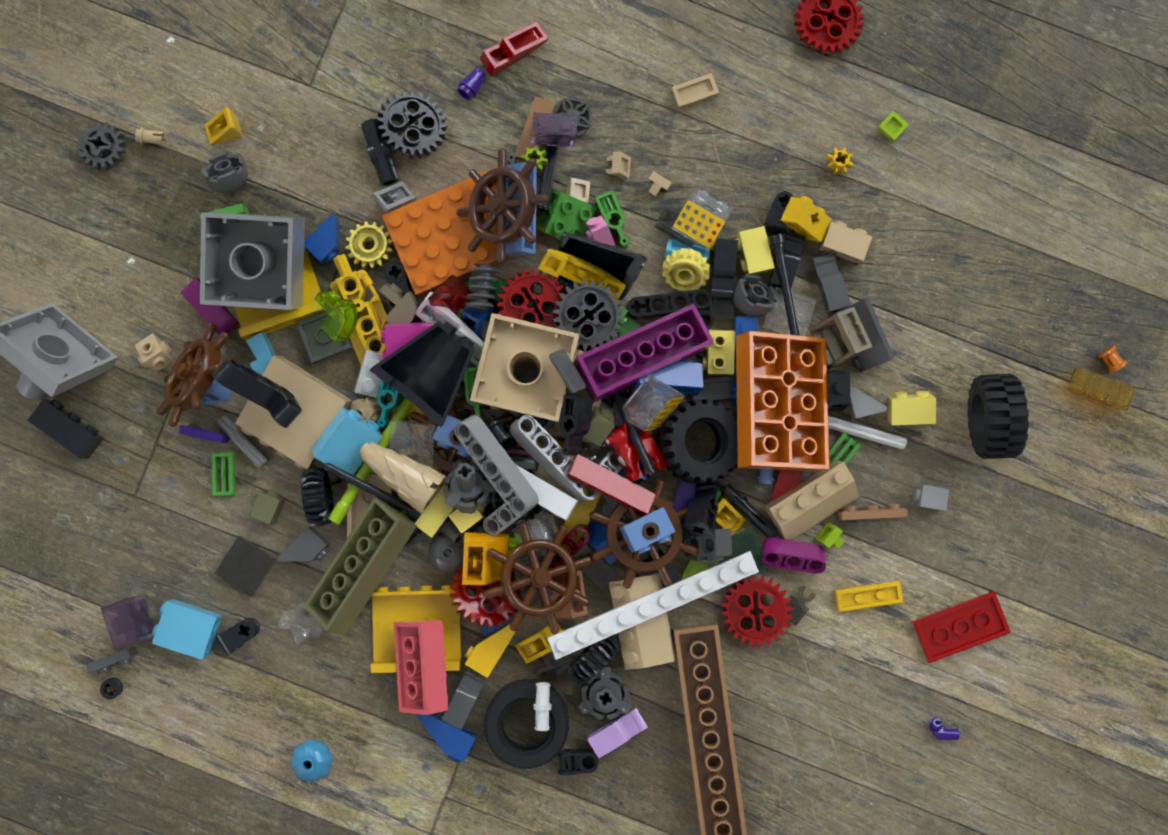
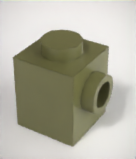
[583,406,615,447]
[249,489,285,524]

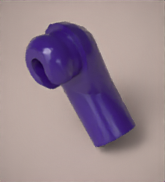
[929,718,959,740]

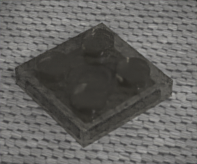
[215,536,277,596]

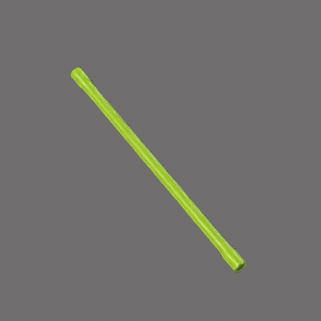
[327,298,471,525]

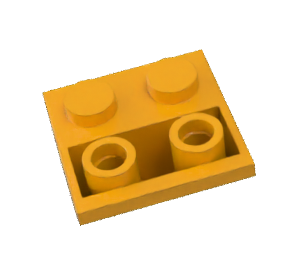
[462,532,509,585]

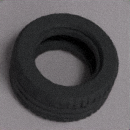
[484,679,569,769]

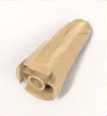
[359,442,447,514]

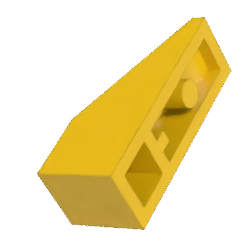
[464,620,523,678]

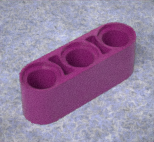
[180,277,239,335]
[763,537,826,574]

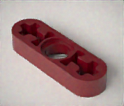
[548,524,592,569]

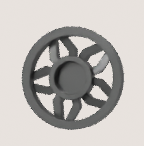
[552,97,592,138]

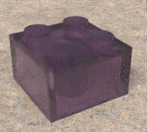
[101,595,155,650]

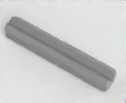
[216,416,267,468]

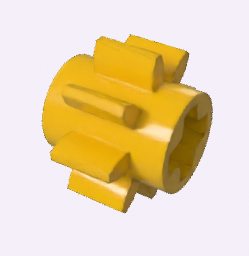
[826,147,853,175]

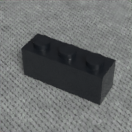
[28,399,104,459]

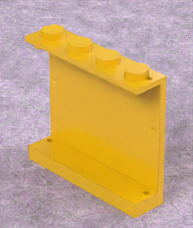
[234,246,327,341]
[370,585,462,673]

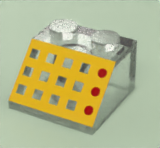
[672,185,734,251]
[622,374,685,431]

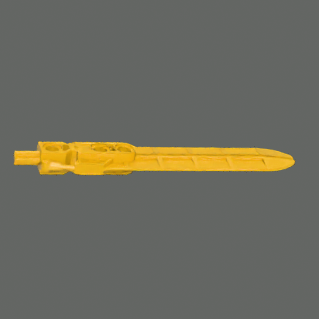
[330,254,447,496]

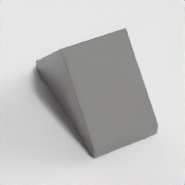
[372,182,416,213]
[848,385,888,420]

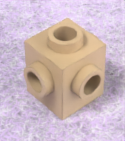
[135,333,173,373]
[349,397,382,424]

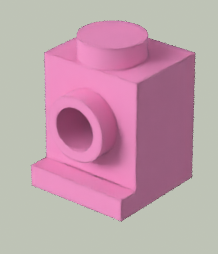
[585,215,615,246]

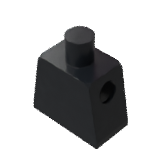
[827,370,850,412]

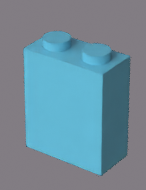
[311,407,382,475]
[152,599,223,660]

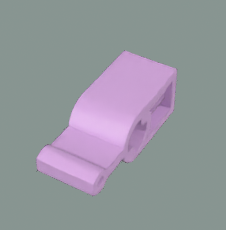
[587,708,648,759]

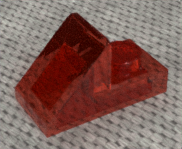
[428,274,473,309]

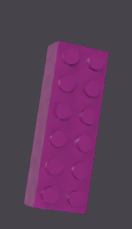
[573,303,714,403]

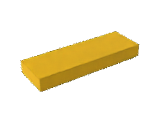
[834,581,904,612]

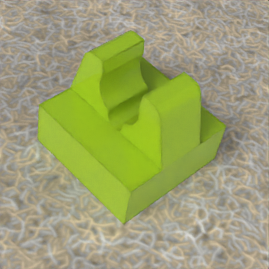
[814,522,845,549]

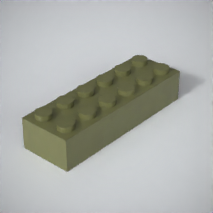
[304,497,417,635]

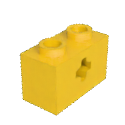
[781,196,832,242]

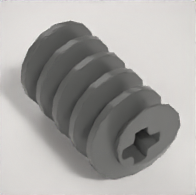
[465,263,500,312]

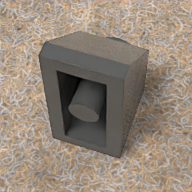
[277,526,331,562]

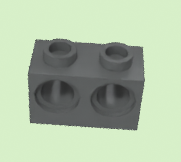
[684,528,732,561]

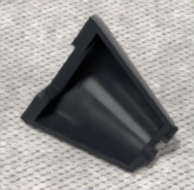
[553,231,647,323]
[369,321,475,428]

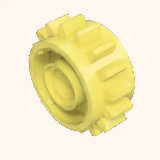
[345,221,394,269]
[662,248,710,292]

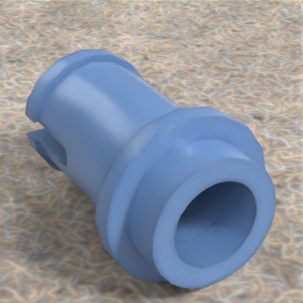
[757,469,775,485]

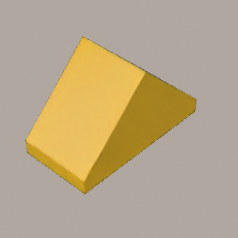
[205,107,243,145]
[716,498,746,536]

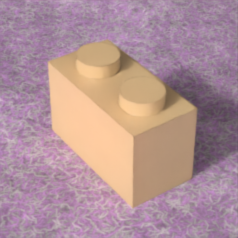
[819,221,872,264]

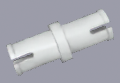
[533,682,552,731]

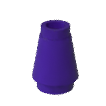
[457,67,486,100]

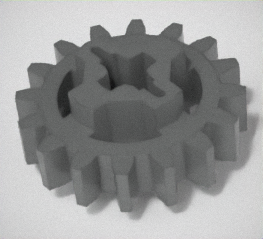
[77,122,127,170]

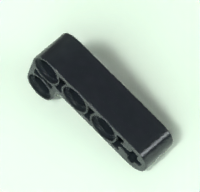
[627,289,714,331]
[212,357,302,428]

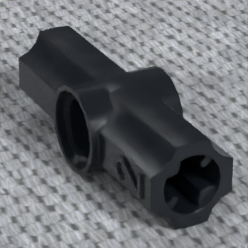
[361,119,399,186]

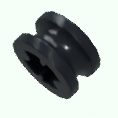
[100,677,123,699]

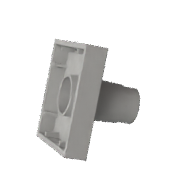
[0,303,118,400]

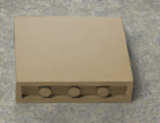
[235,356,353,470]

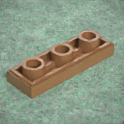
[515,96,556,162]
[837,504,908,520]

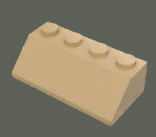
[763,460,859,540]
[609,573,676,670]

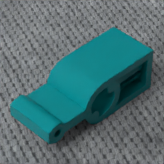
[377,380,404,428]

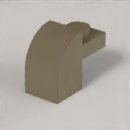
[379,283,418,324]

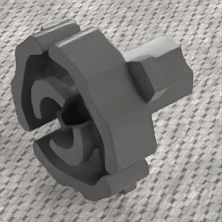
[443,460,496,514]
[579,666,632,720]

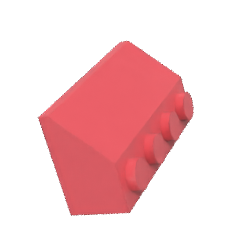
[393,619,448,715]

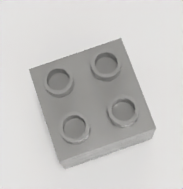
[200,212,305,310]

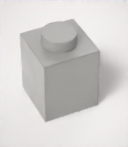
[913,485,950,511]

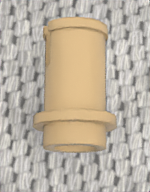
[135,127,165,145]

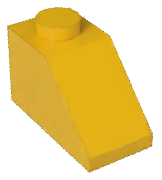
[515,622,563,664]

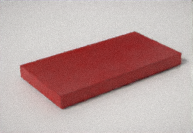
[912,591,1011,663]

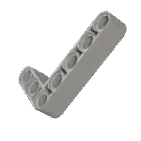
[454,415,539,536]
[510,415,623,503]

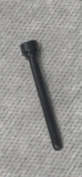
[768,234,799,336]
[607,390,656,477]
[323,463,421,522]

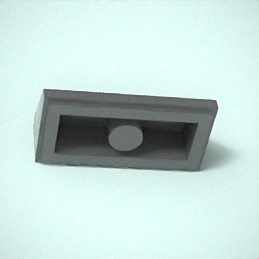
[549,349,587,395]

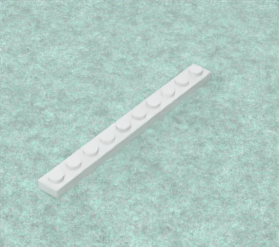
[547,551,759,660]

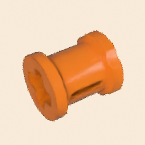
[1097,345,1127,374]

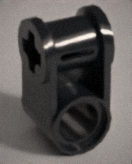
[763,191,794,234]
[385,263,412,306]
[487,420,517,452]
[215,618,260,656]
[557,749,599,775]

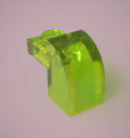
[314,291,358,341]

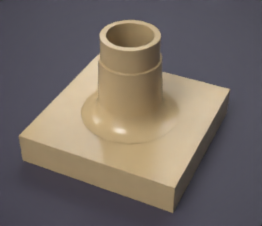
[470,313,580,423]

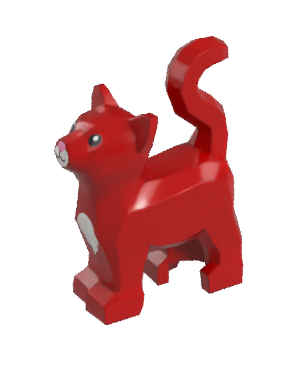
[605,406,668,482]

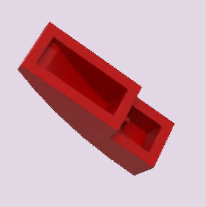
[480,21,549,77]

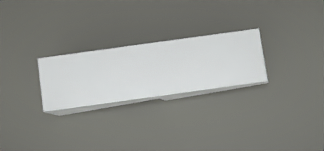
[415,291,484,367]
[514,463,578,520]

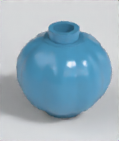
[290,739,333,783]

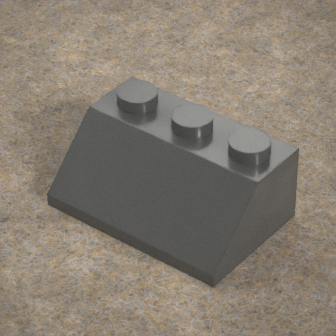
[835,297,895,373]

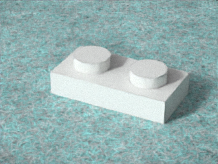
[354,349,382,398]

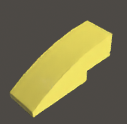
[415,484,453,538]

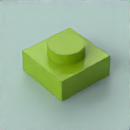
[877,111,909,142]
[681,559,710,579]

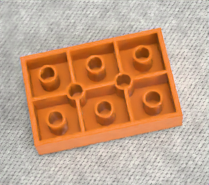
[382,166,537,299]
[736,331,829,472]

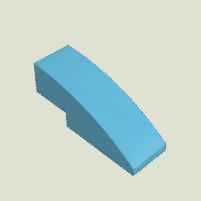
[246,332,276,375]

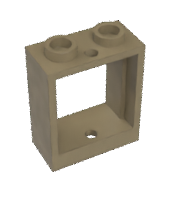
[810,307,873,369]

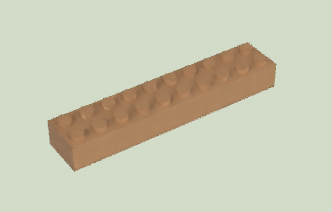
[672,622,747,835]

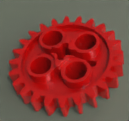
[794,0,865,55]
[496,268,567,328]
[449,567,522,628]
[721,575,793,647]

